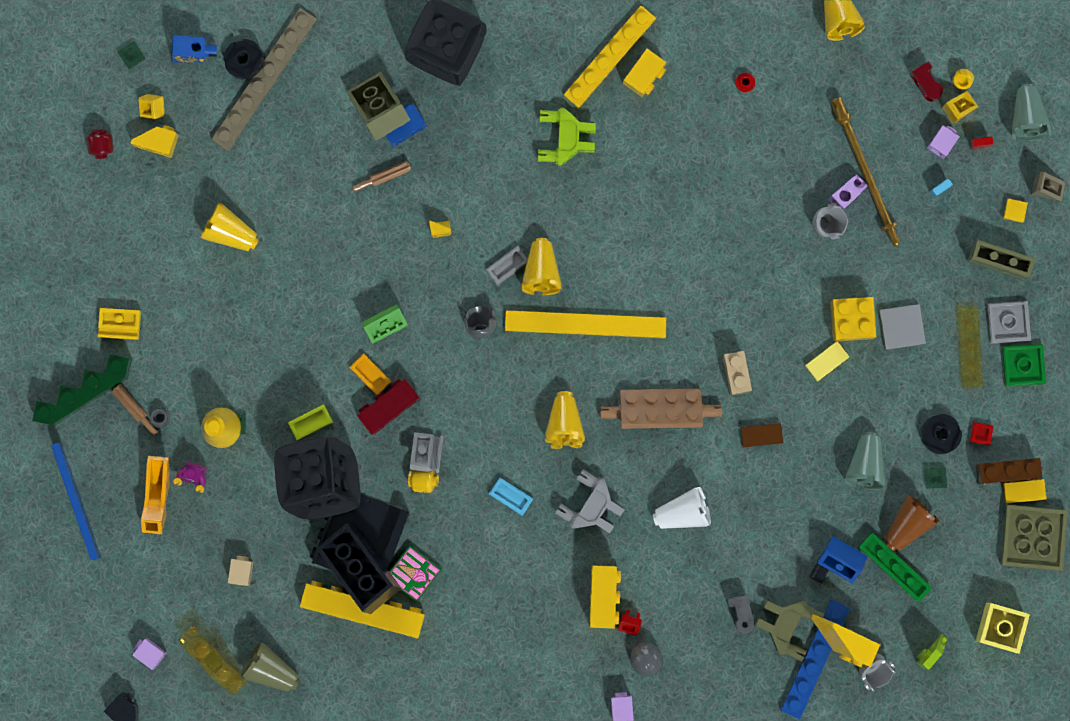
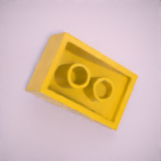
[811,614,880,667]

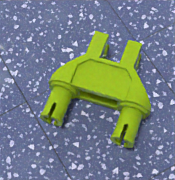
[538,108,596,166]

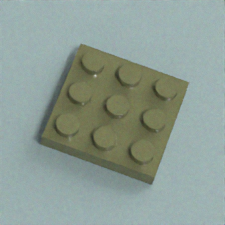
[1001,505,1068,571]

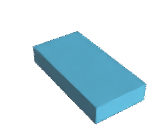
[489,477,533,516]

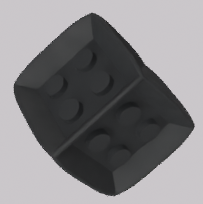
[404,0,487,86]
[274,437,361,519]

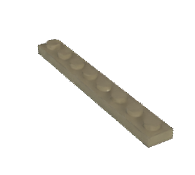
[212,8,317,152]

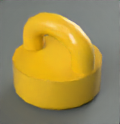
[953,69,974,89]

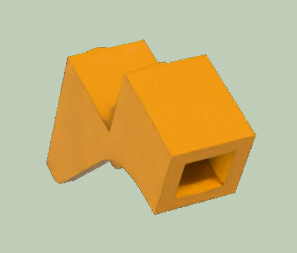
[141,456,170,535]

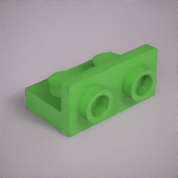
[361,304,408,344]

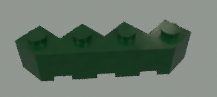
[32,354,132,425]

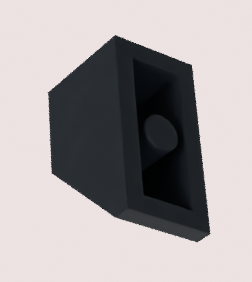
[104,692,139,721]

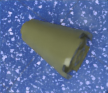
[240,642,299,692]

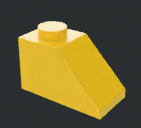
[131,125,179,158]

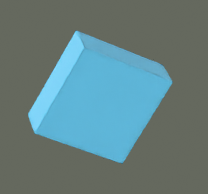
[930,179,953,199]

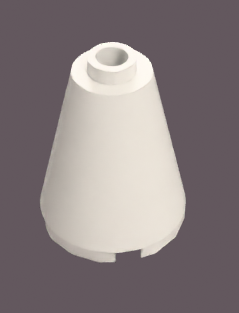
[653,487,711,529]

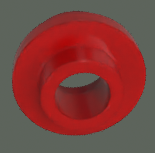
[735,73,755,93]

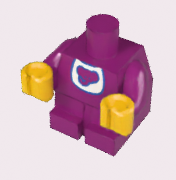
[173,461,207,493]

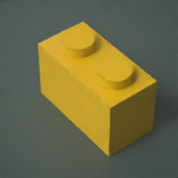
[623,49,667,97]

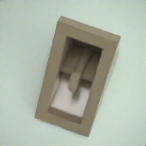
[1031,172,1066,202]

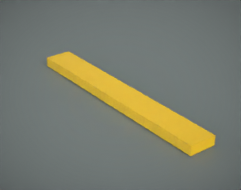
[505,311,666,338]

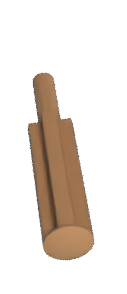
[352,160,411,192]
[111,384,158,435]

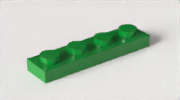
[858,532,932,603]

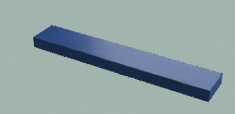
[51,443,102,560]

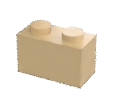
[722,351,752,396]

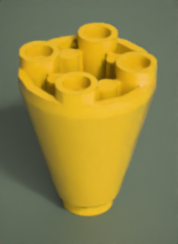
[545,391,585,449]

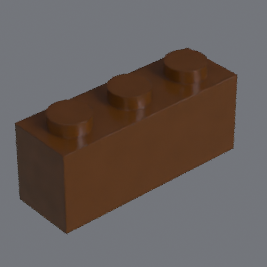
[976,458,1043,485]

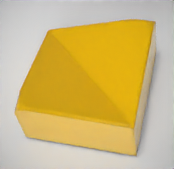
[138,94,165,119]
[429,221,452,238]

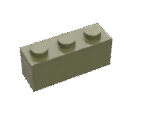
[968,240,1036,280]

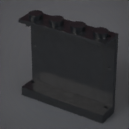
[310,494,410,570]

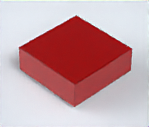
[970,136,994,150]
[969,422,994,446]

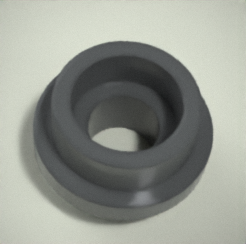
[150,407,170,428]

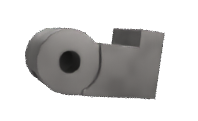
[727,594,754,634]

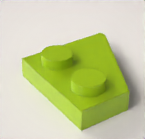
[917,633,948,670]

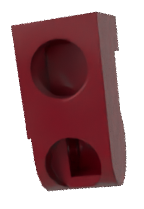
[910,61,943,102]

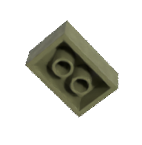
[347,72,410,140]

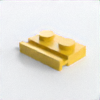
[98,308,141,340]

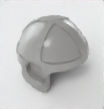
[812,203,848,240]
[859,654,896,692]

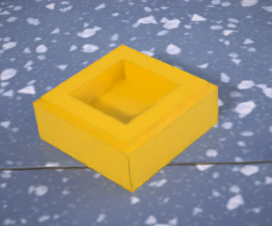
[1003,199,1028,223]

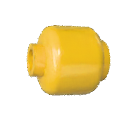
[408,470,439,493]

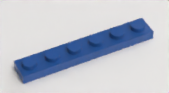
[781,600,850,719]

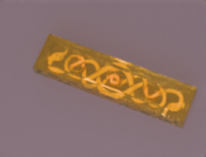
[957,307,983,388]

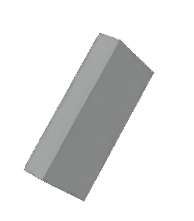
[486,245,528,286]

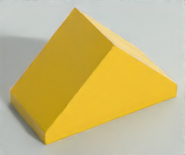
[942,91,978,124]

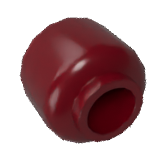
[86,129,114,159]

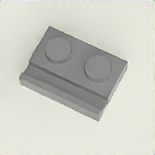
[410,432,443,473]

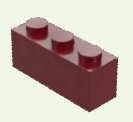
[357,379,420,436]

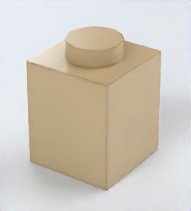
[228,555,253,586]

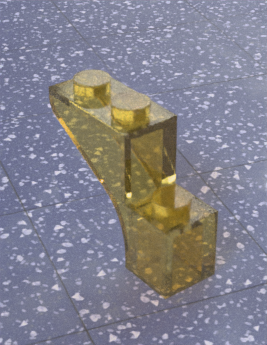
[178,626,248,695]

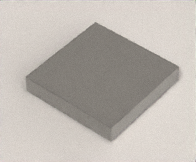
[987,301,1031,344]
[879,304,926,350]

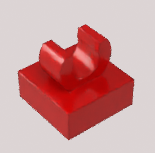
[618,609,642,636]

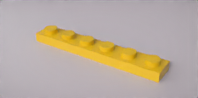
[564,6,656,109]

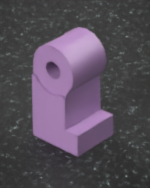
[828,174,868,210]

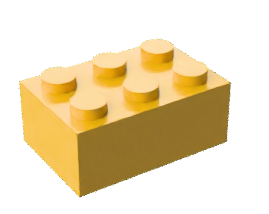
[589,565,621,629]

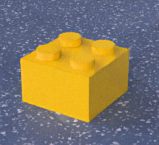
[830,297,876,342]

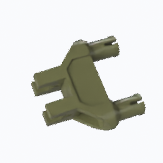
[754,600,824,662]

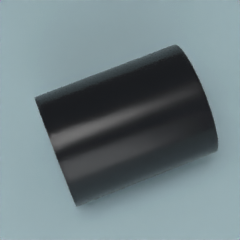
[809,561,829,584]

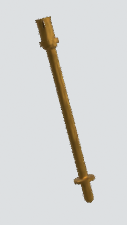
[830,97,900,246]

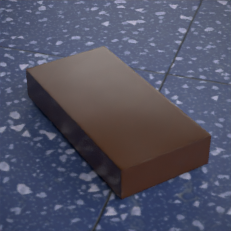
[741,423,783,448]

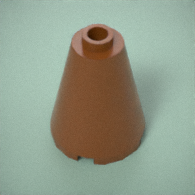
[885,494,940,551]

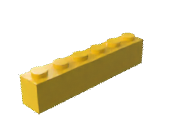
[300,580,425,638]

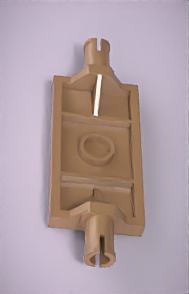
[600,389,722,429]

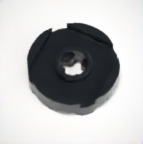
[224,39,265,80]
[920,414,962,455]

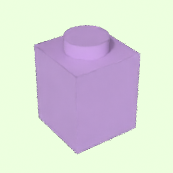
[927,126,960,159]
[133,638,167,670]
[611,692,634,721]

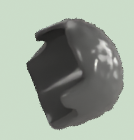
[465,306,496,339]
[630,641,663,677]

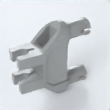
[555,469,624,533]

